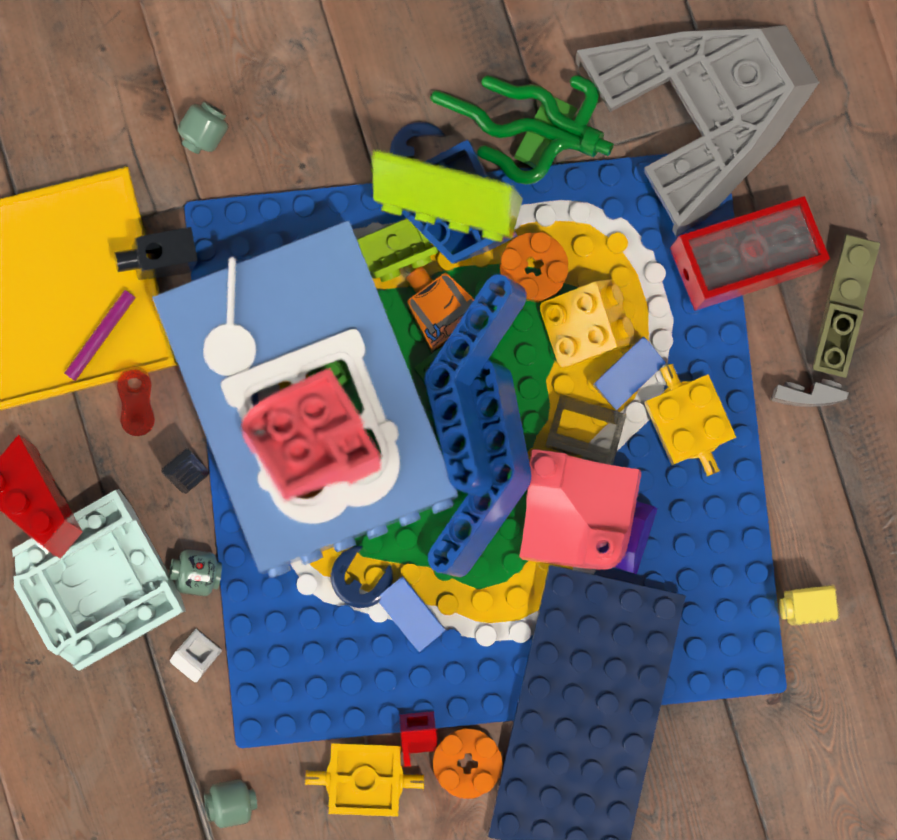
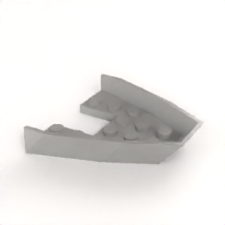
[575,25,820,236]

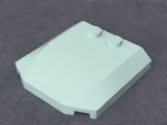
[12,489,186,671]

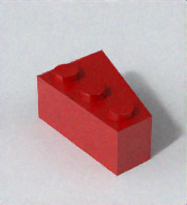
[0,434,83,559]

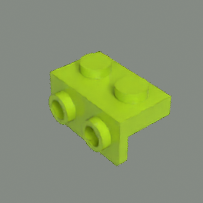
[357,218,438,282]

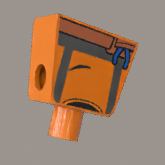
[406,266,474,353]

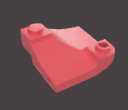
[241,368,381,502]
[519,449,642,570]

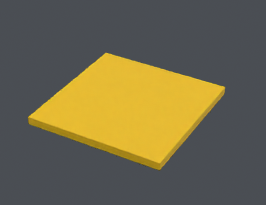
[0,167,178,411]

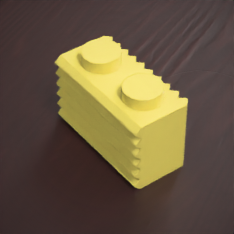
[779,585,838,625]

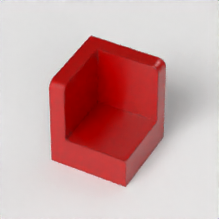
[399,711,437,767]

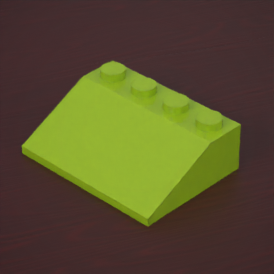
[372,150,523,242]

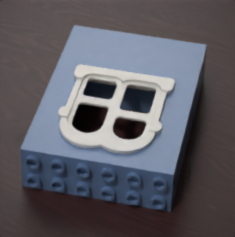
[152,221,458,578]

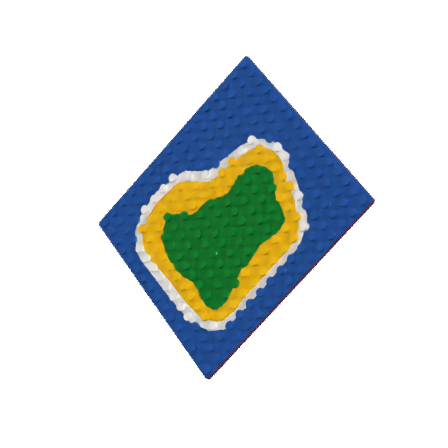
[185,153,787,748]

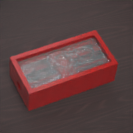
[670,196,830,311]

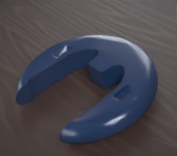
[390,122,446,159]
[331,546,393,608]

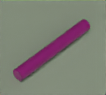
[64,290,136,381]

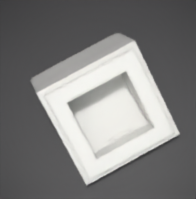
[170,629,223,683]

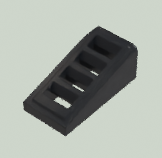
[161,449,209,494]

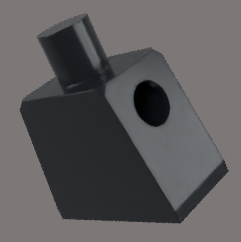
[114,227,198,280]

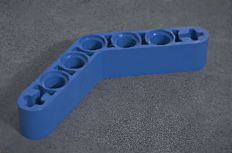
[425,274,527,496]
[428,360,532,577]

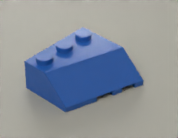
[402,139,518,264]

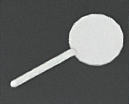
[203,257,256,377]

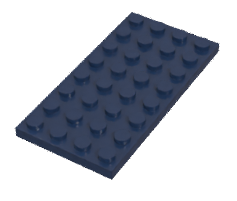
[488,564,686,840]

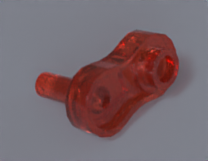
[117,366,155,436]

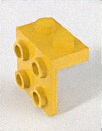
[540,279,636,367]

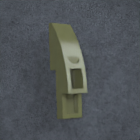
[812,234,880,378]

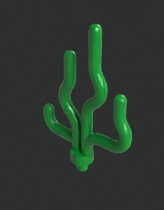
[430,75,614,185]

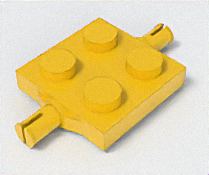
[644,364,736,477]
[305,743,424,816]

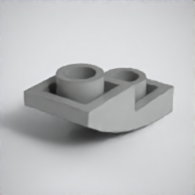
[770,379,849,407]

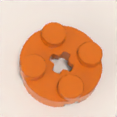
[500,232,568,302]
[433,728,502,799]

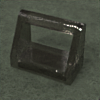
[544,394,627,465]

